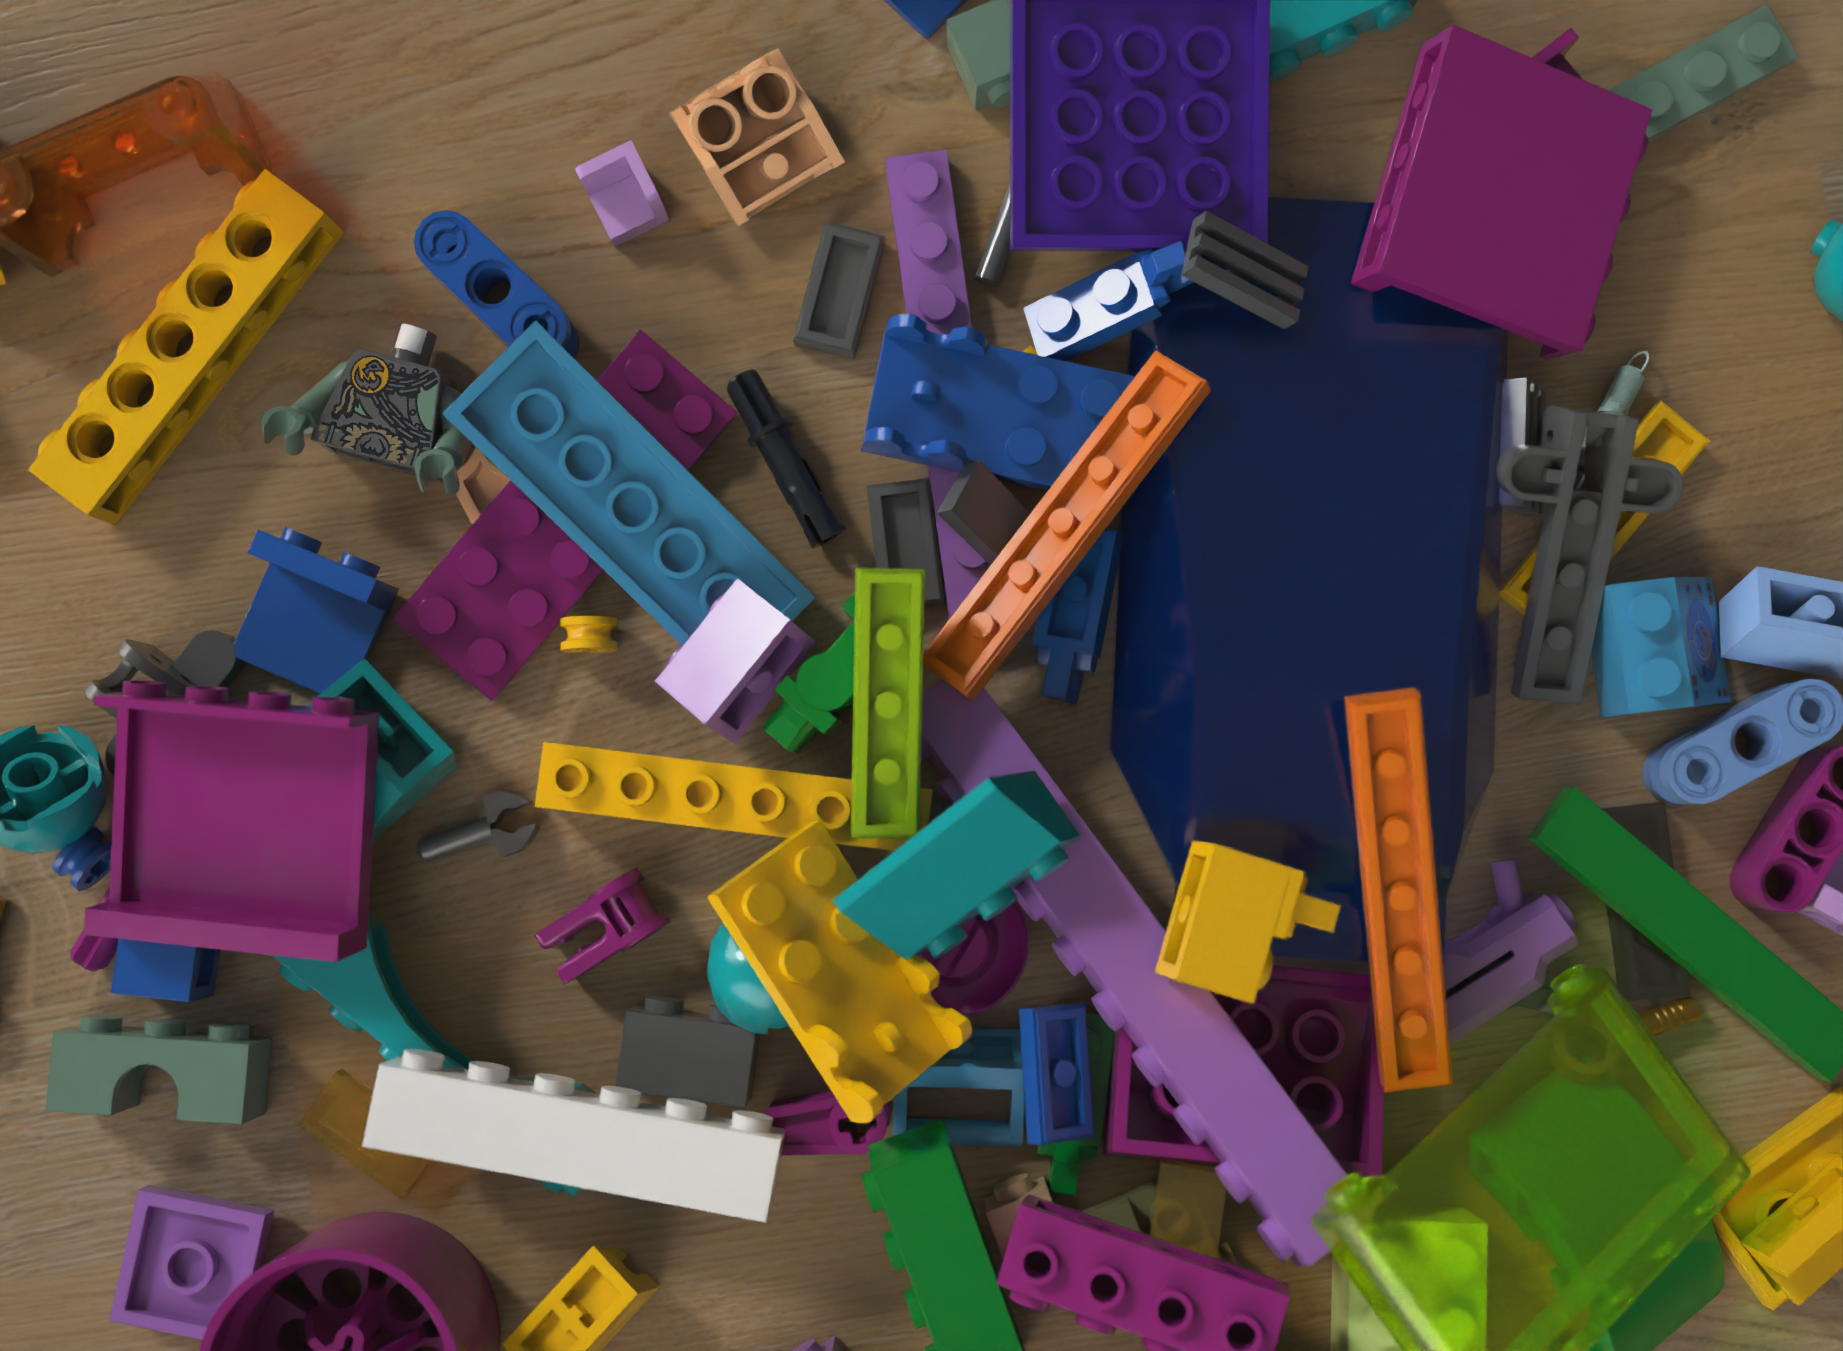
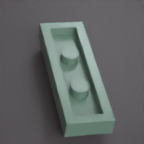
[1608,4,1799,143]

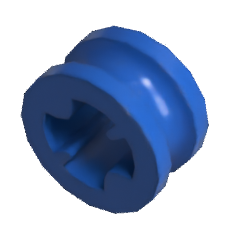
[52,827,112,891]

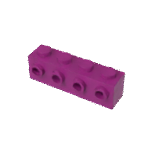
[996,1194,1290,1351]

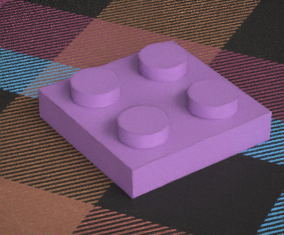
[109,1185,274,1340]

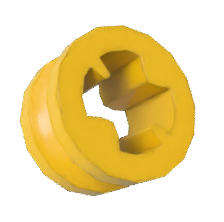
[560,616,618,653]

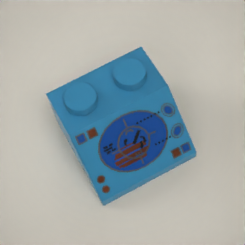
[1591,577,1731,718]

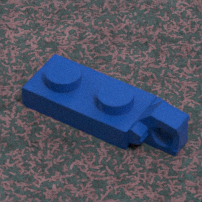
[1023,241,1193,361]
[1033,529,1124,704]

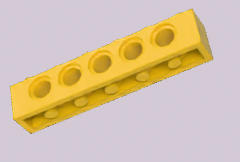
[28,169,345,525]
[534,742,933,851]

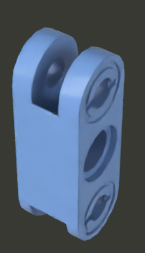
[1642,679,1843,805]

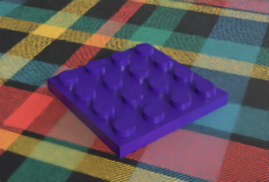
[1010,0,1270,252]

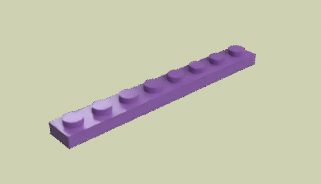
[885,150,990,619]

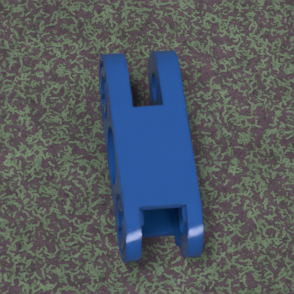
[414,210,580,359]

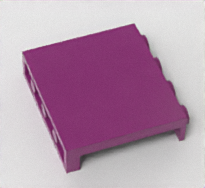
[1350,25,1653,360]
[84,680,379,962]

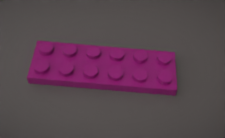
[392,329,738,701]

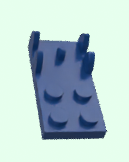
[861,314,1135,491]

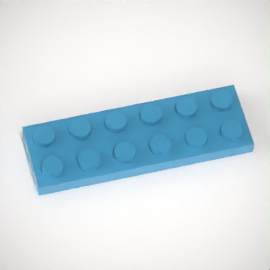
[442,320,816,645]

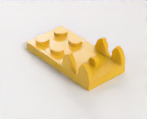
[707,820,972,1123]

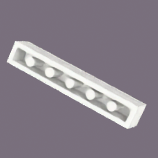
[362,1049,786,1222]

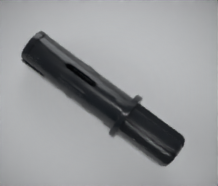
[727,369,847,549]

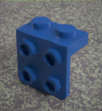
[233,527,399,694]

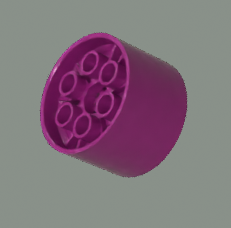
[199,1212,501,1351]

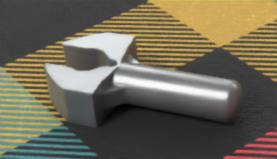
[417,790,541,862]

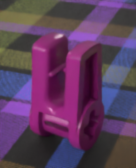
[534,867,671,985]
[764,1090,891,1156]

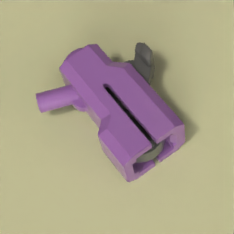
[1441,859,1578,1044]

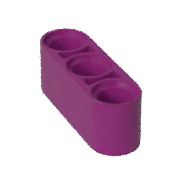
[1730,745,1843,913]

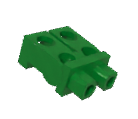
[762,592,855,754]

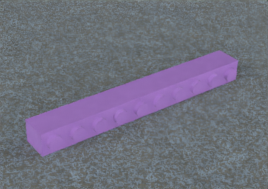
[921,680,1376,1266]

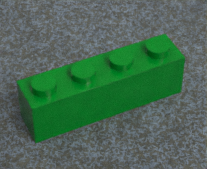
[861,1119,1025,1351]

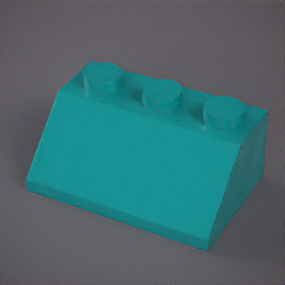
[833,771,1081,960]

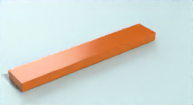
[923,350,1211,702]
[1345,687,1453,1093]

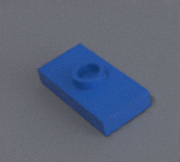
[1019,1003,1094,1145]

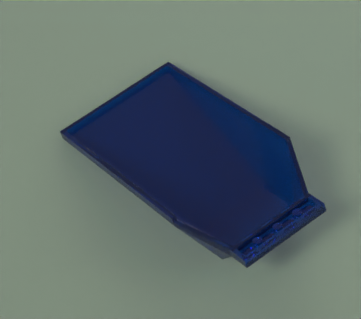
[1108,197,1508,966]

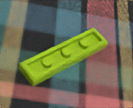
[851,568,925,838]

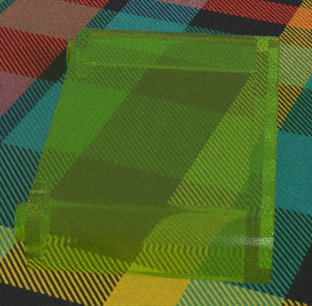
[1309,964,1751,1351]

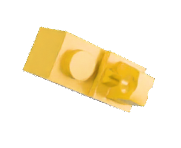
[1155,841,1341,1004]

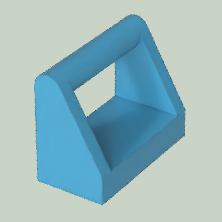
[893,1028,1025,1147]

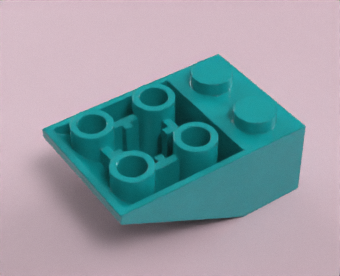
[308,658,456,841]

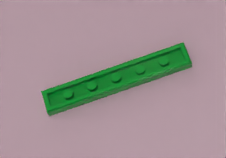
[1527,787,1843,1082]

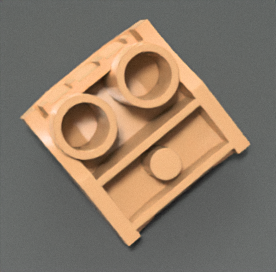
[669,48,845,226]

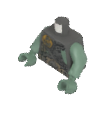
[262,324,472,495]

